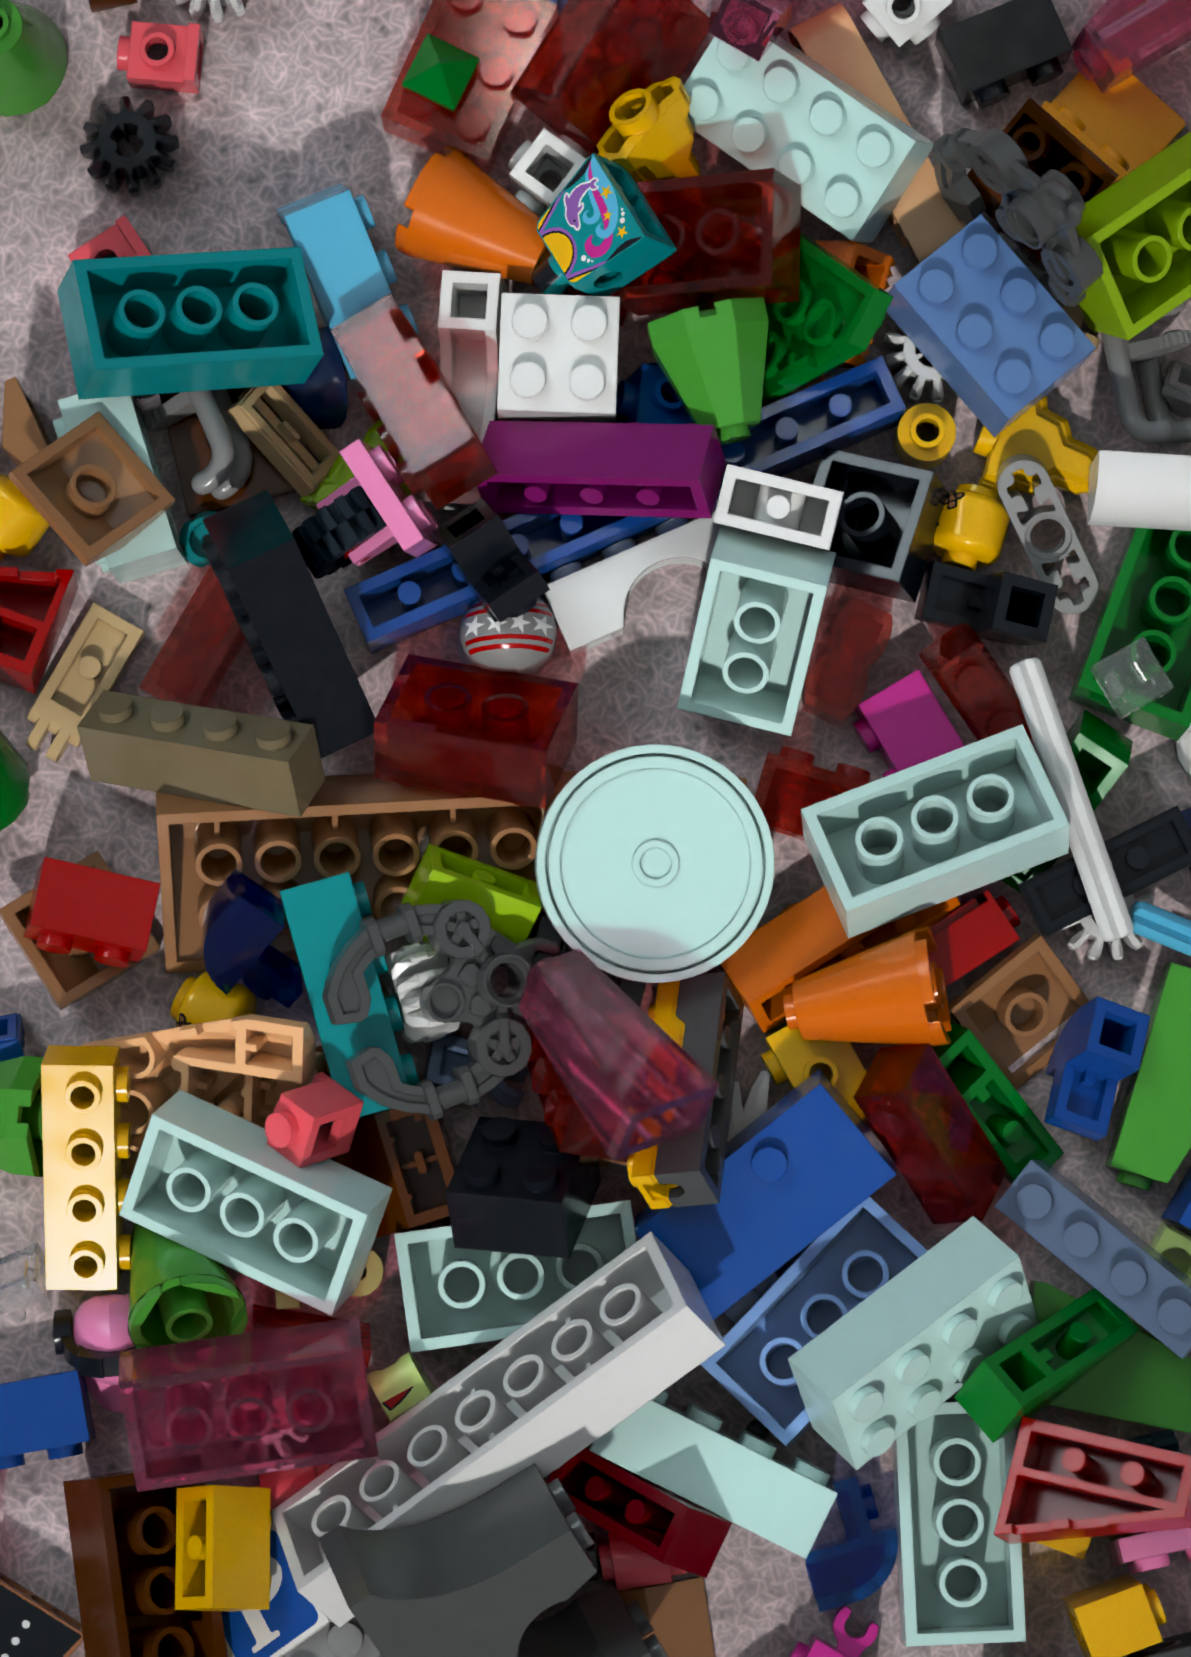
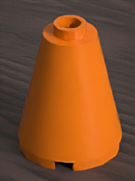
[395,146,551,285]
[783,926,951,1046]

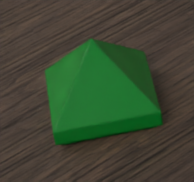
[401,33,480,112]

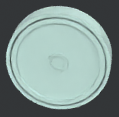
[535,744,775,983]

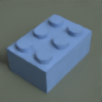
[886,214,1096,438]

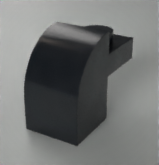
[433,499,550,623]
[915,561,1058,645]

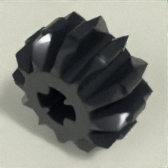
[80,96,180,197]

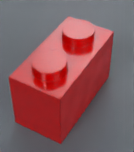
[23,857,161,967]

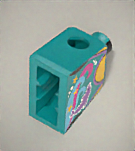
[532,153,677,296]

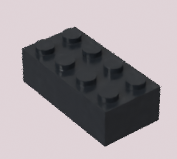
[201,489,380,758]

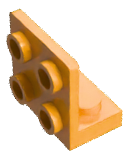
[1041,50,1185,184]

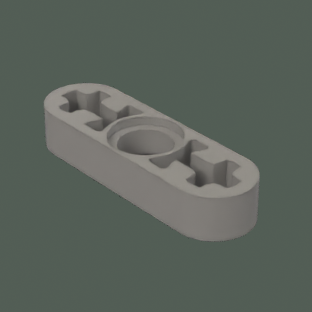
[996,454,1099,614]

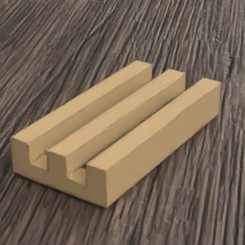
[226,385,340,497]

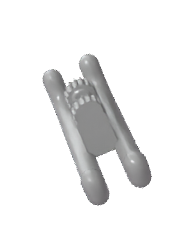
[1101,302,1191,445]
[135,389,254,500]

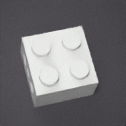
[497,293,620,423]

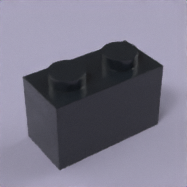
[935,0,1073,108]

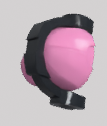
[52,1293,159,1413]

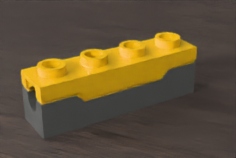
[627,972,744,1210]

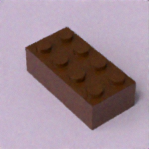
[63,1461,227,1657]

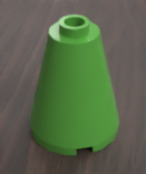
[0,0,68,117]
[128,1223,248,1369]

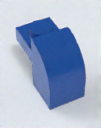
[1044,996,1150,1141]

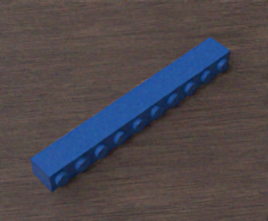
[344,356,906,654]

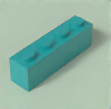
[279,872,419,1117]

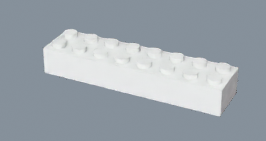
[271,1232,725,1628]

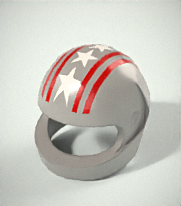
[457,597,557,683]

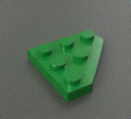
[753,228,893,407]

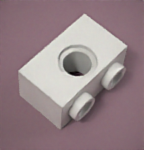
[713,464,844,551]

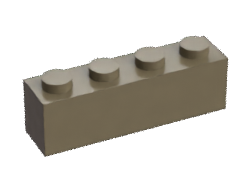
[77,690,325,817]

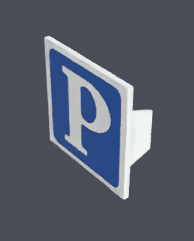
[221,1520,332,1657]

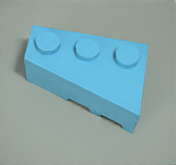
[276,183,419,380]

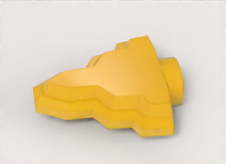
[596,76,703,208]
[973,396,1098,496]

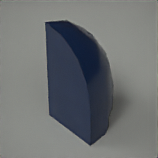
[281,326,348,429]

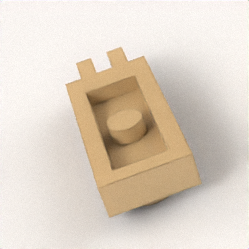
[26,602,146,763]

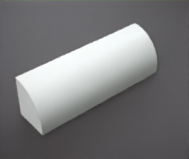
[1087,450,1191,531]

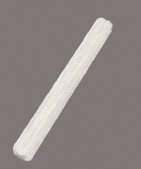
[1009,657,1134,942]

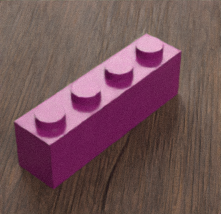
[473,420,727,518]

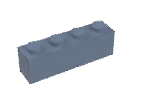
[995,1159,1191,1359]

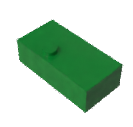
[1068,528,1191,741]

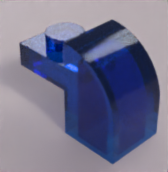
[202,869,303,1009]
[804,1473,898,1612]

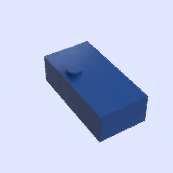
[634,1069,897,1320]

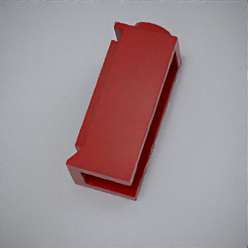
[928,890,1021,987]

